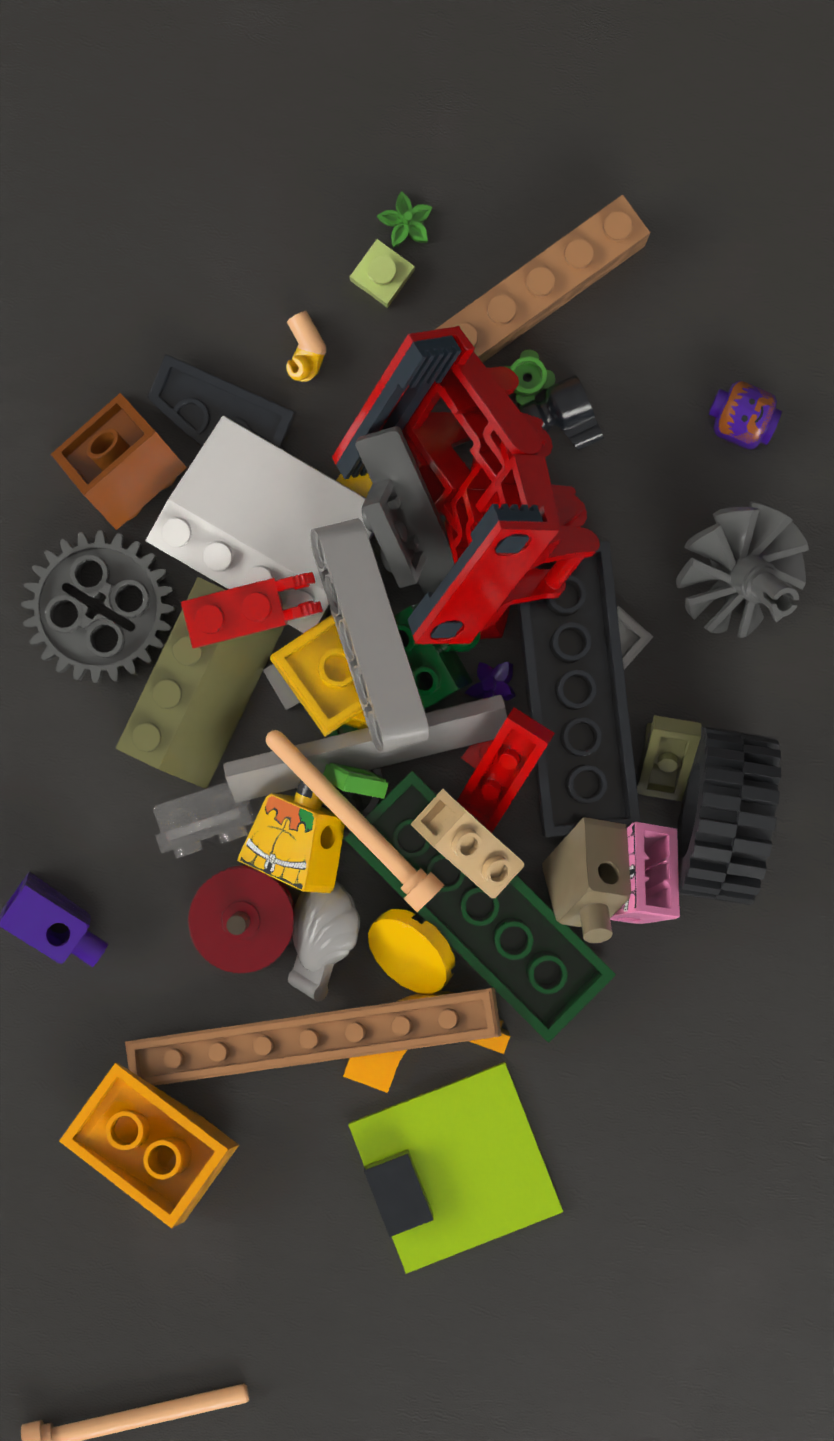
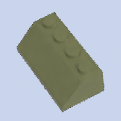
[115,577,285,789]

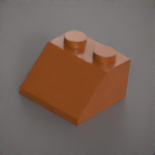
[51,393,187,530]

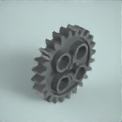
[21,530,177,684]

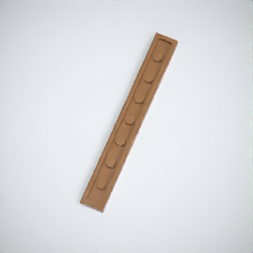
[125,987,502,1086]

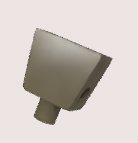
[542,817,631,943]

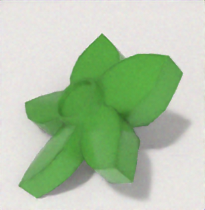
[377,191,432,248]

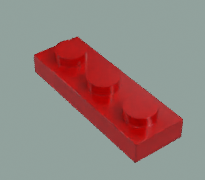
[457,707,555,833]

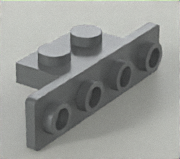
[355,426,454,595]

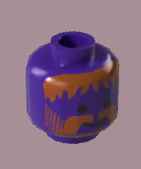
[708,381,782,450]

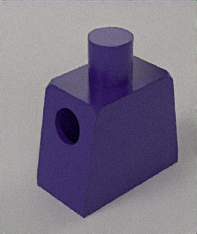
[0,871,108,967]

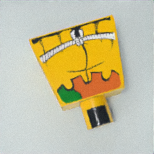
[237,779,345,893]

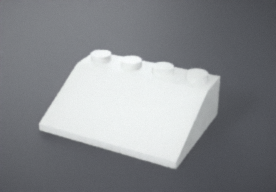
[146,416,374,633]

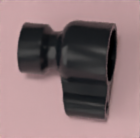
[518,375,604,450]

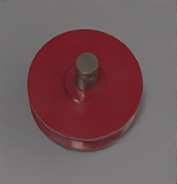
[188,865,295,973]

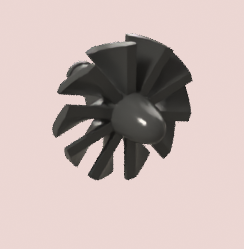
[676,501,809,638]

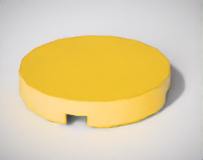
[368,909,455,994]

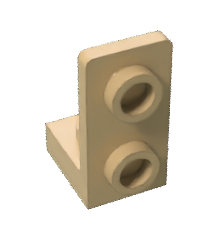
[410,789,524,898]

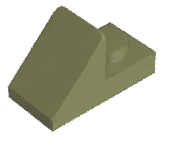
[637,715,701,801]

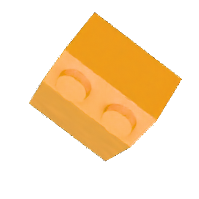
[59,1063,239,1228]

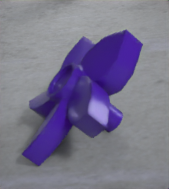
[465,662,516,701]

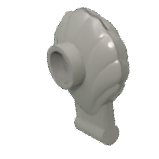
[288,881,360,1002]

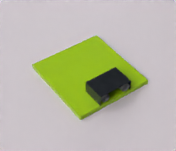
[348,1062,563,1274]

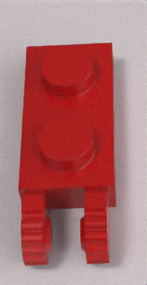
[181,572,323,649]

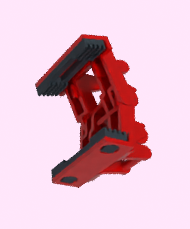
[332,326,600,644]

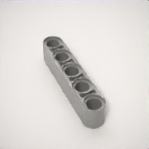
[310,518,429,753]

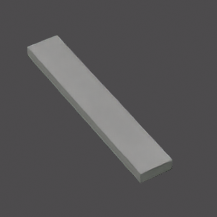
[223,695,507,803]

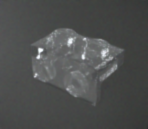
[153,782,256,858]

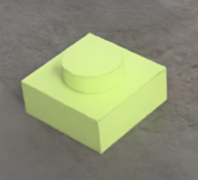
[350,239,415,308]

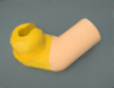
[286,311,326,382]

